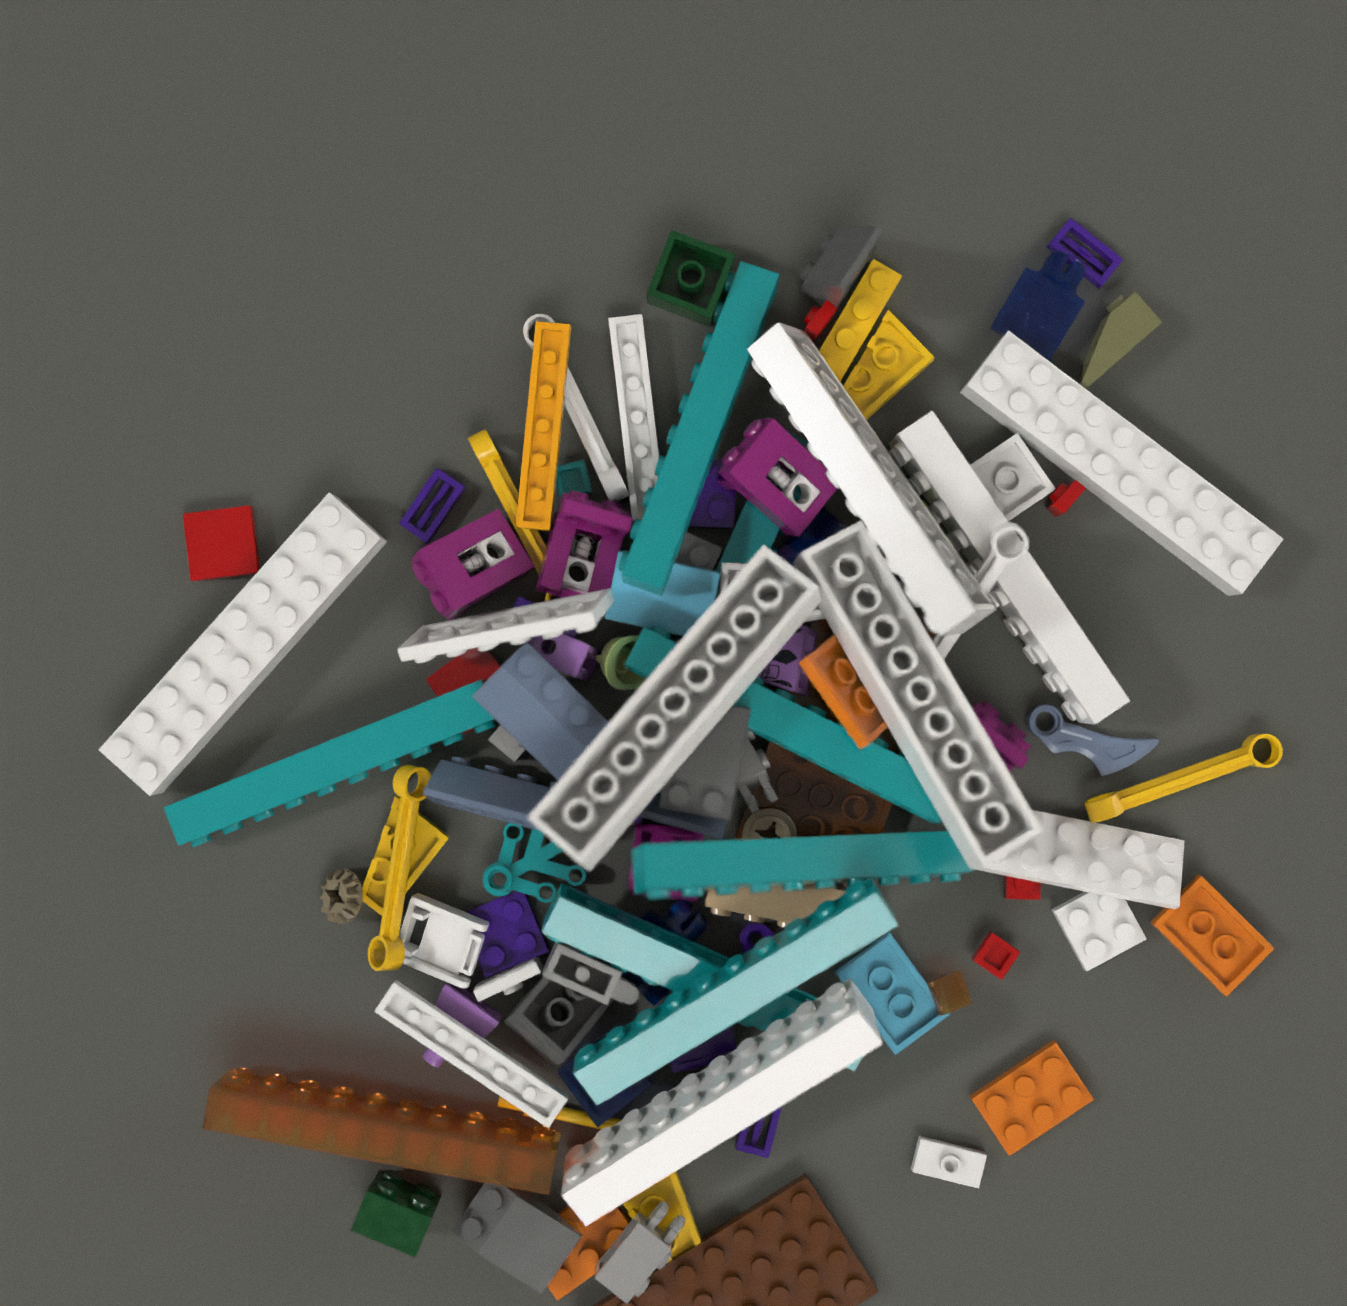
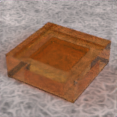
[927,971,972,1015]

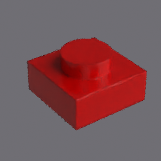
[803,300,837,342]
[1046,480,1086,517]
[1004,875,1041,900]
[971,931,1021,980]

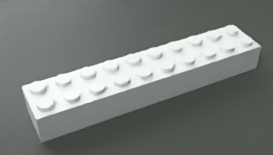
[747,322,996,636]
[960,331,1283,596]
[889,411,1130,724]
[99,492,388,796]
[793,520,1043,869]
[527,545,822,872]
[561,978,882,1226]

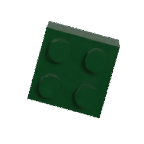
[647,230,736,327]
[350,1170,442,1257]

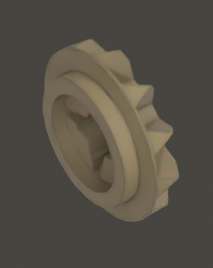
[742,808,797,840]
[318,869,363,924]

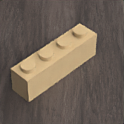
[704,884,847,928]

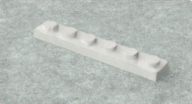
[608,314,659,522]
[374,980,569,1128]

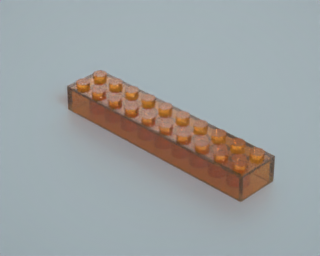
[202,1067,561,1195]

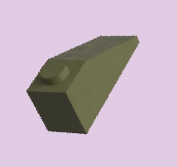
[1076,291,1162,389]

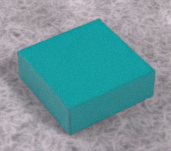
[556,459,593,499]

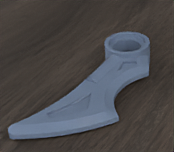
[1025,704,1159,776]

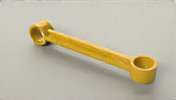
[467,429,551,601]
[1084,733,1283,823]
[368,764,432,971]

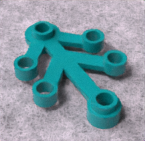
[482,823,587,903]

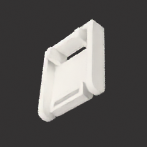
[399,893,489,989]

